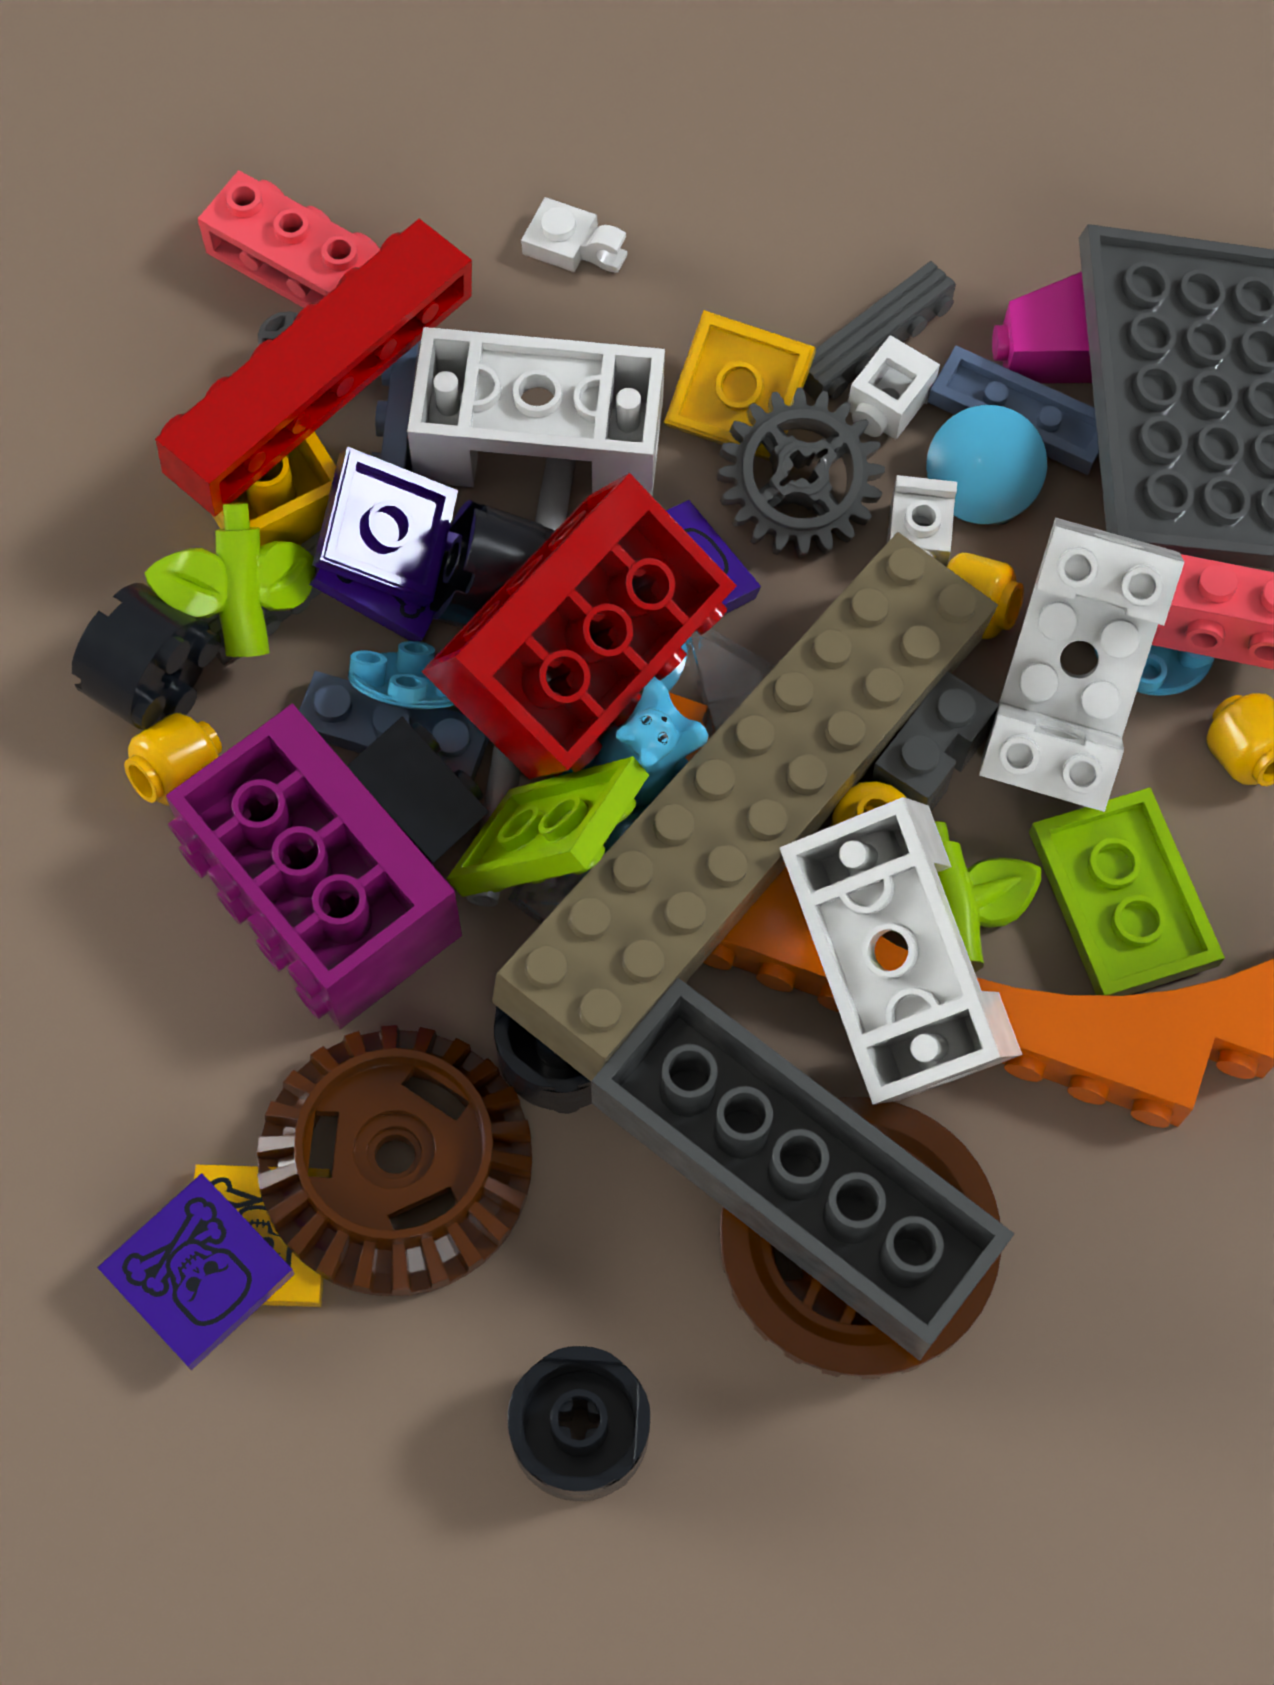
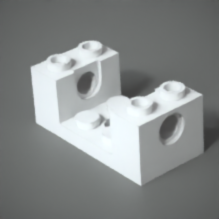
[407,327,665,496]
[979,517,1184,812]
[780,797,1022,1104]

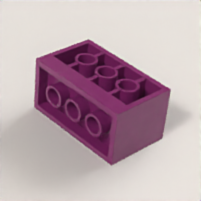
[165,703,462,1030]

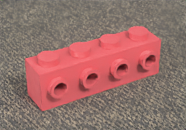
[197,170,380,308]
[1152,554,1274,670]

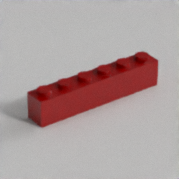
[155,218,472,517]

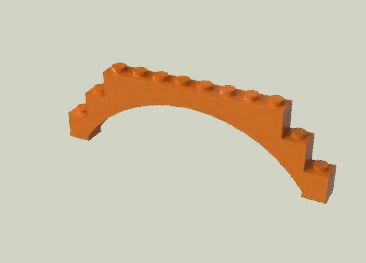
[669,692,1274,1128]

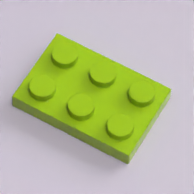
[446,756,649,897]
[1029,787,1225,996]

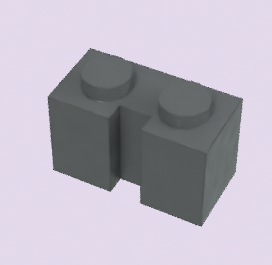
[871,671,999,811]

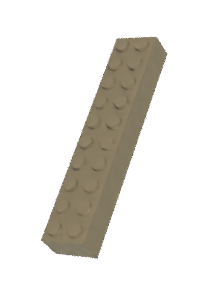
[492,532,998,1081]

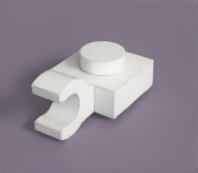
[521,197,627,273]

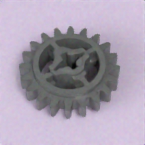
[716,388,885,558]

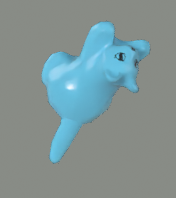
[594,679,709,805]

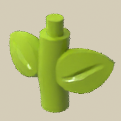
[144,503,316,657]
[892,821,1041,972]

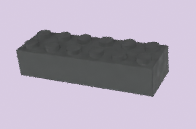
[591,978,1015,1361]

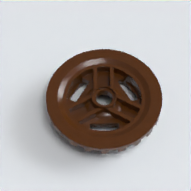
[257,1025,532,1296]
[719,1097,1001,1379]

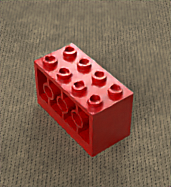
[421,473,737,779]

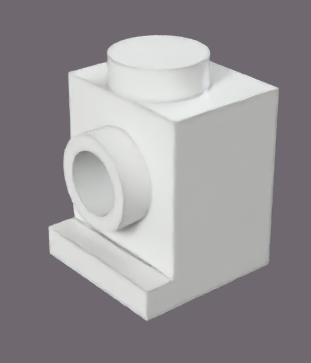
[848,335,940,440]
[887,475,957,566]

